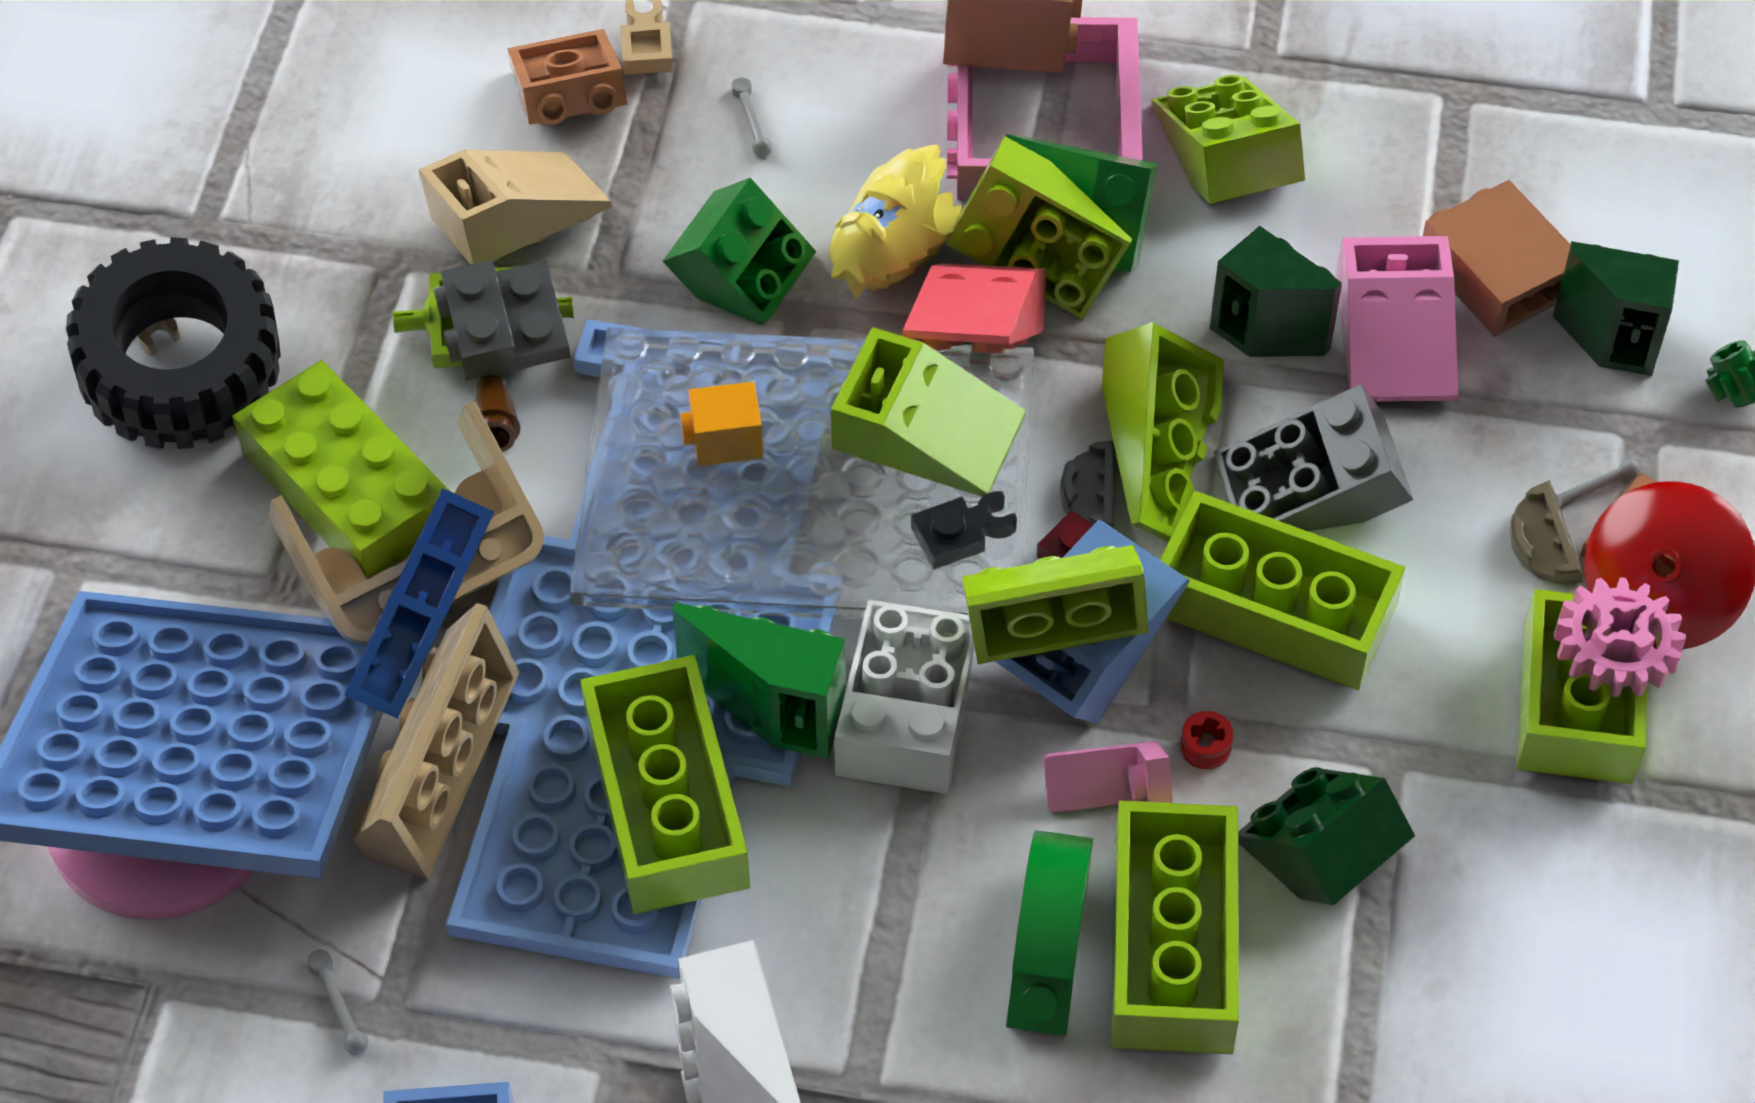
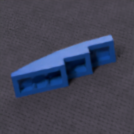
[344,488,494,719]

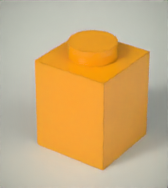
[680,381,763,466]

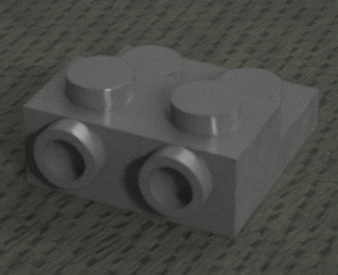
[433,260,571,381]

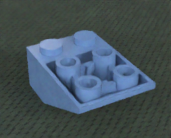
[995,520,1190,724]

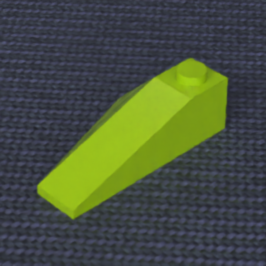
[1102,322,1224,542]

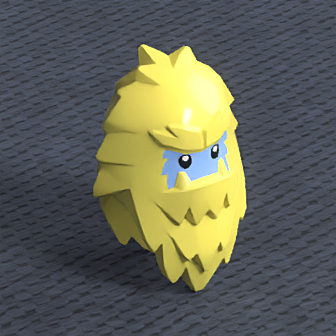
[829,145,962,298]

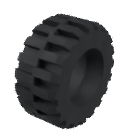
[66,237,281,449]

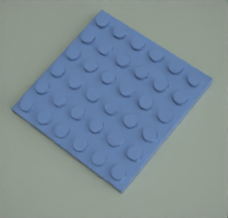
[0,591,383,879]

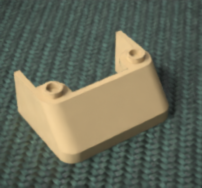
[268,401,544,645]

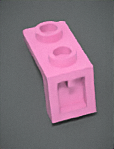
[1043,741,1173,813]

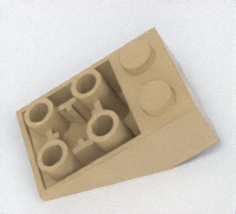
[418,149,612,264]

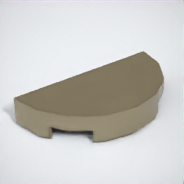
[1510,480,1584,584]

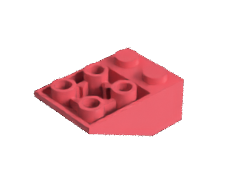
[902,263,1047,354]

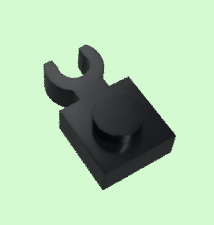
[911,491,1017,570]

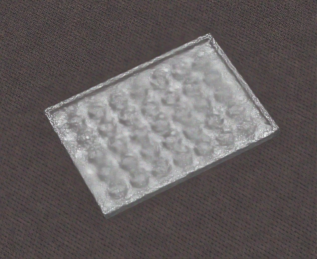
[570,327,1034,620]

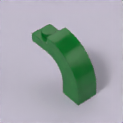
[1006,830,1094,1036]

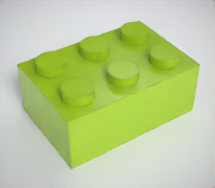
[1516,589,1647,784]

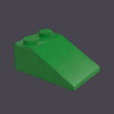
[1005,134,1158,272]

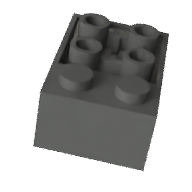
[1214,384,1413,531]

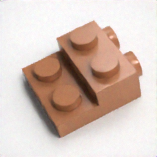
[507,29,628,125]

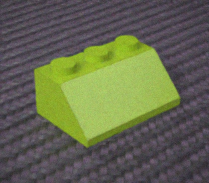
[962,545,1149,664]

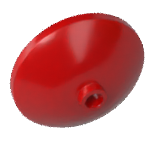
[1584,481,1755,650]

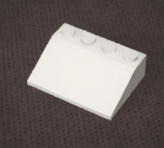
[670,940,800,1103]

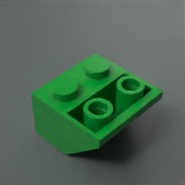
[663,177,817,325]

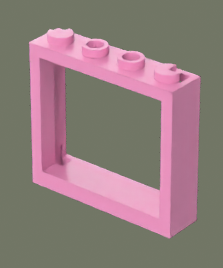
[947,17,1143,200]

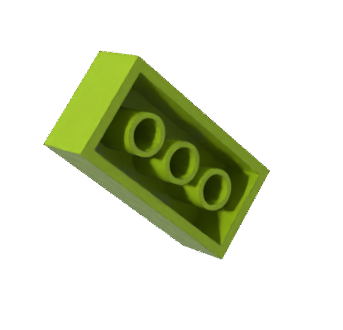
[232,359,451,579]
[1160,490,1406,691]
[580,655,750,915]
[1110,800,1239,1054]

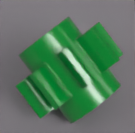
[1705,340,1755,407]

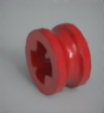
[1180,711,1233,770]

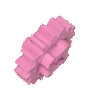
[1554,577,1686,697]

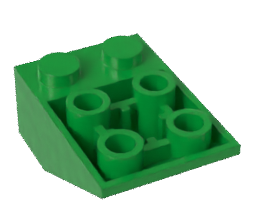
[672,602,846,759]

